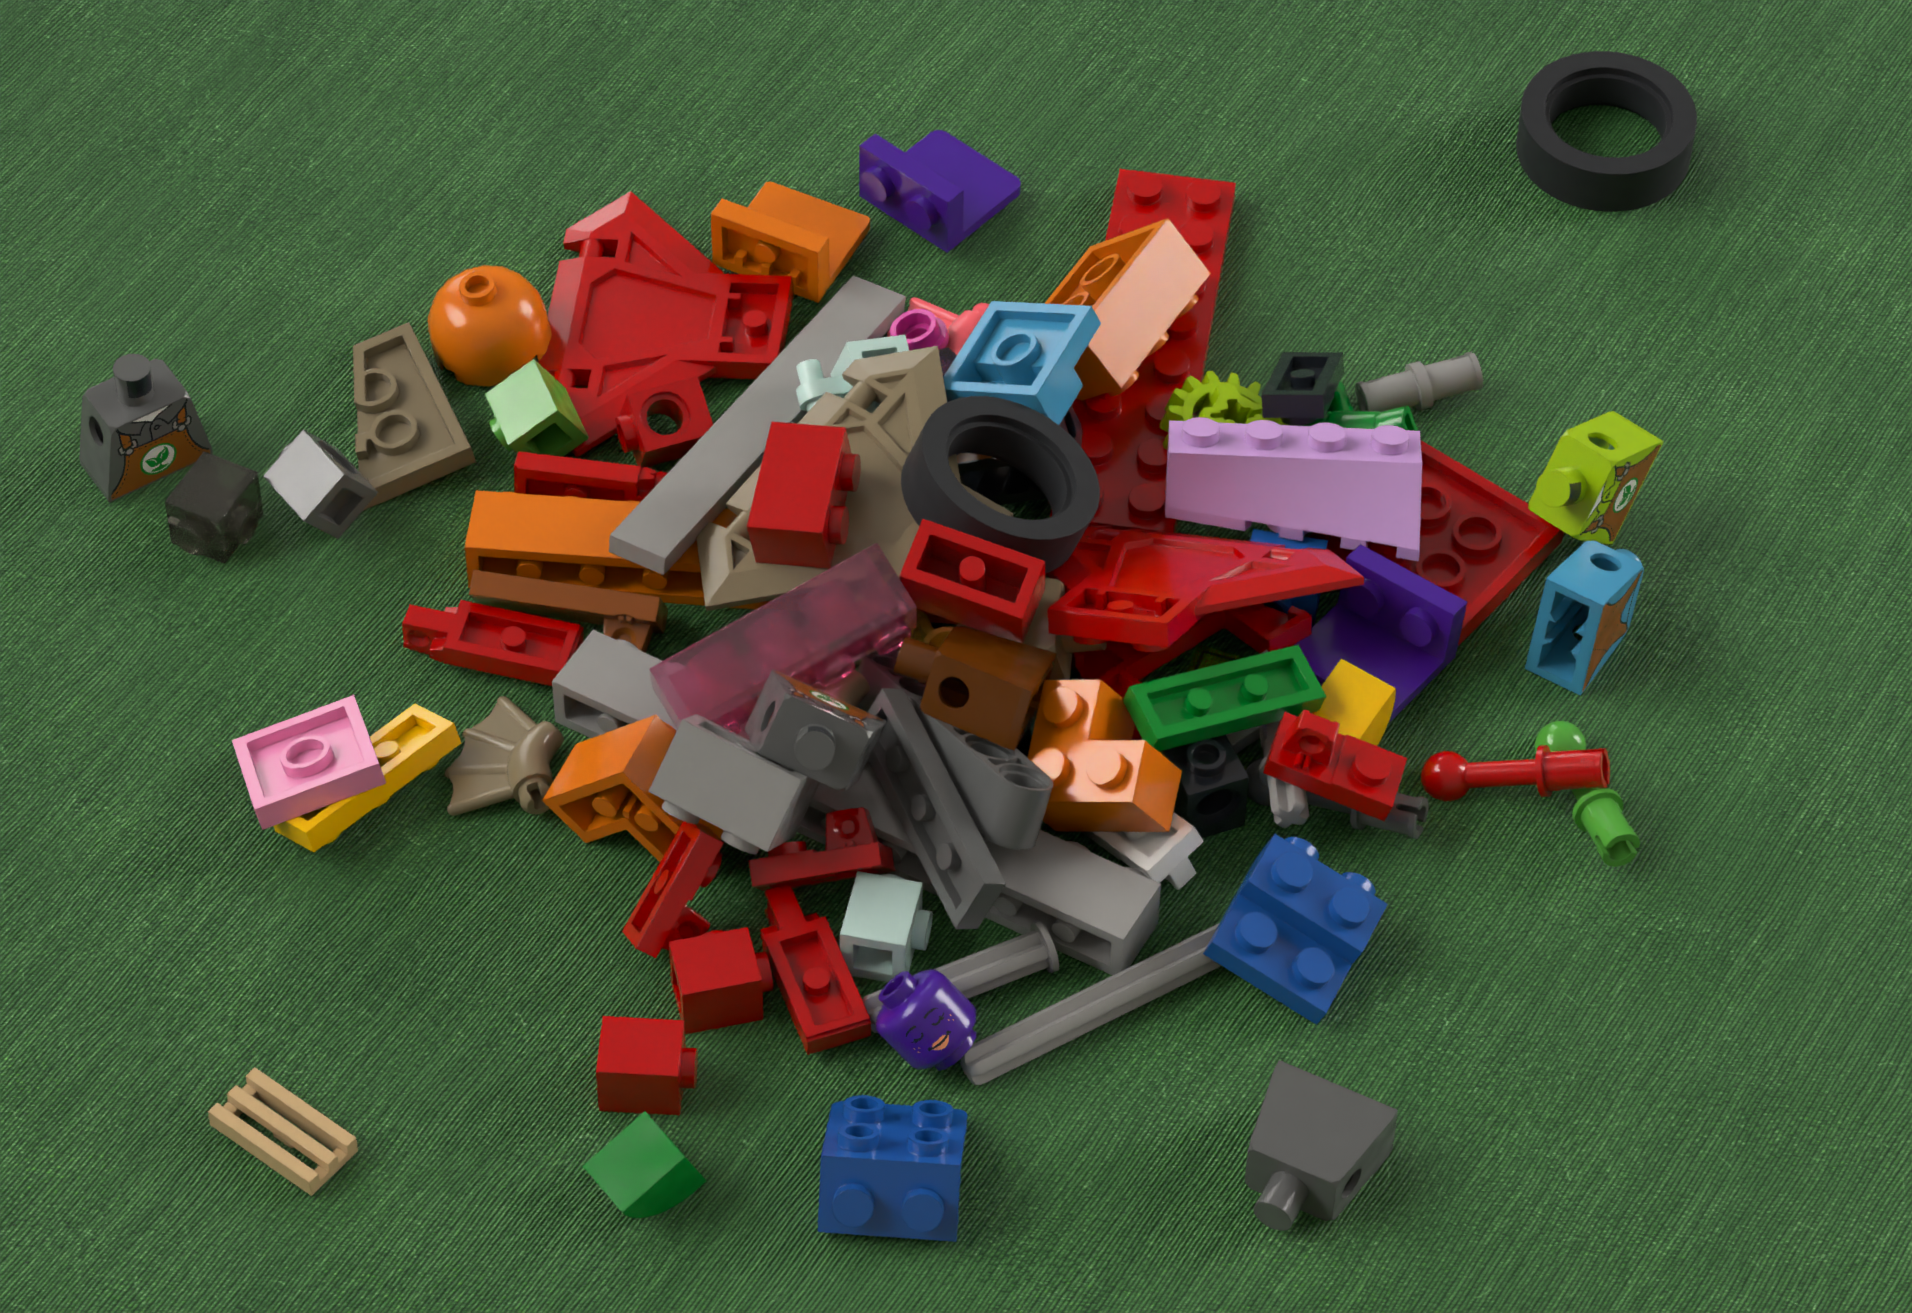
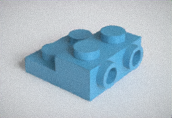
[943,301,1101,425]

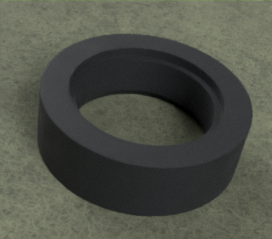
[1516,51,1697,212]
[901,396,1100,574]

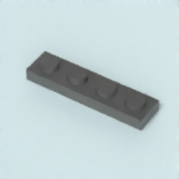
[868,688,1006,929]

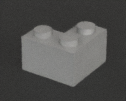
[648,714,820,854]

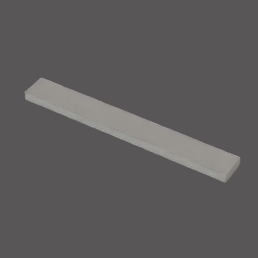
[609,276,906,575]

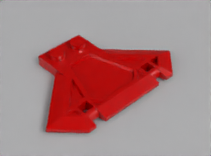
[537,191,794,457]
[1046,524,1364,652]

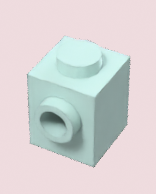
[840,871,933,982]

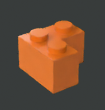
[1027,680,1182,832]
[542,714,724,862]

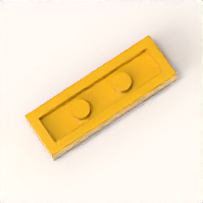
[273,704,461,852]

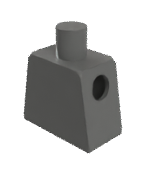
[1245,1060,1398,1231]

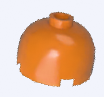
[428,265,552,386]

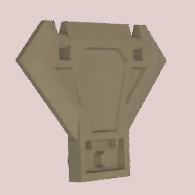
[696,346,1013,611]

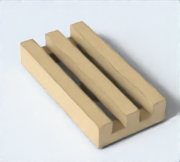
[208,1067,358,1196]

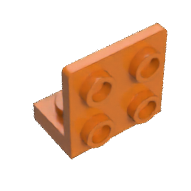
[711,182,870,303]

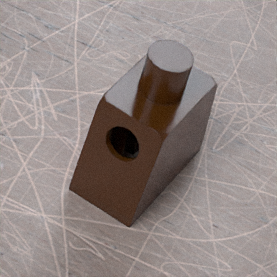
[894,626,1057,751]

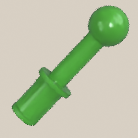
[1535,721,1640,867]

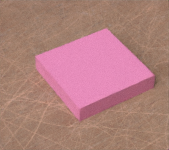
[232,695,386,830]

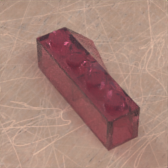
[649,543,917,735]

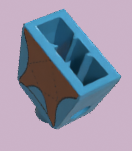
[1525,540,1644,696]

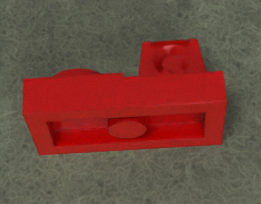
[1263,710,1407,822]
[749,807,895,891]
[622,821,724,958]

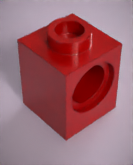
[615,376,713,468]

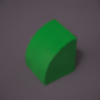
[582,1111,707,1218]

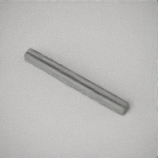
[960,923,1221,1085]

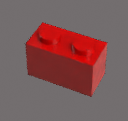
[747,421,861,569]
[899,519,1045,643]

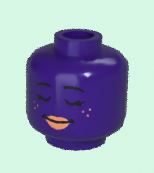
[876,969,976,1071]

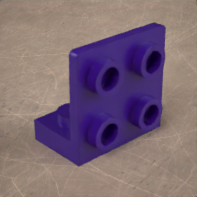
[1293,544,1467,722]

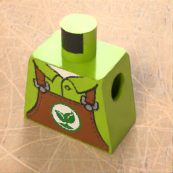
[1528,411,1664,545]

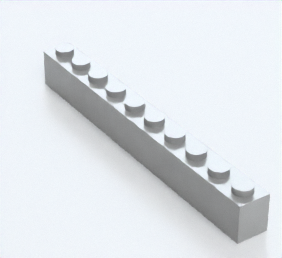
[552,630,1161,975]

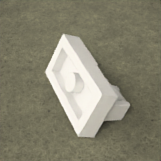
[1082,812,1204,890]

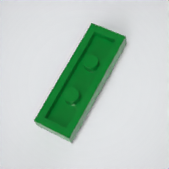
[1123,645,1327,751]

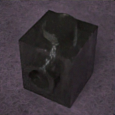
[165,452,264,564]

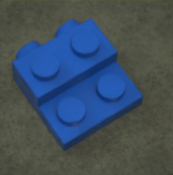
[1203,834,1388,1025]

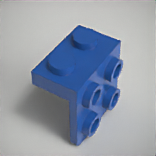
[818,1095,967,1242]

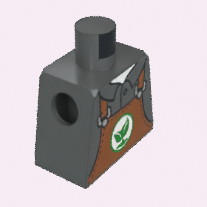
[79,354,213,503]
[744,669,886,792]

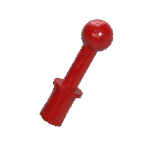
[1421,745,1610,801]

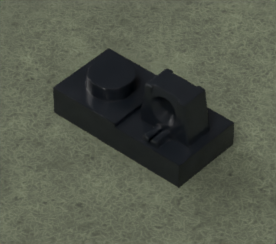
[1261,352,1344,425]

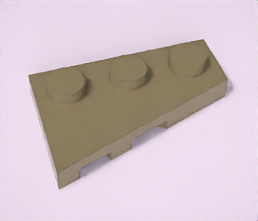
[353,322,476,511]

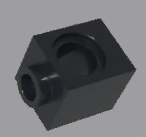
[1162,735,1249,838]

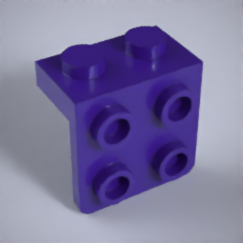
[859,130,1021,253]

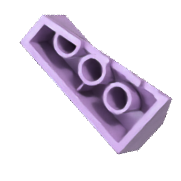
[1165,417,1422,561]

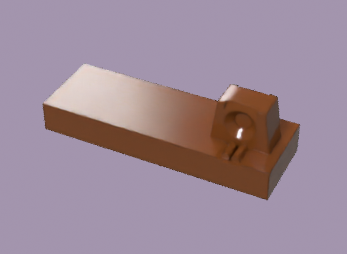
[469,570,668,653]

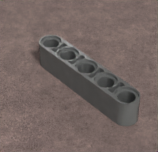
[857,646,1053,850]

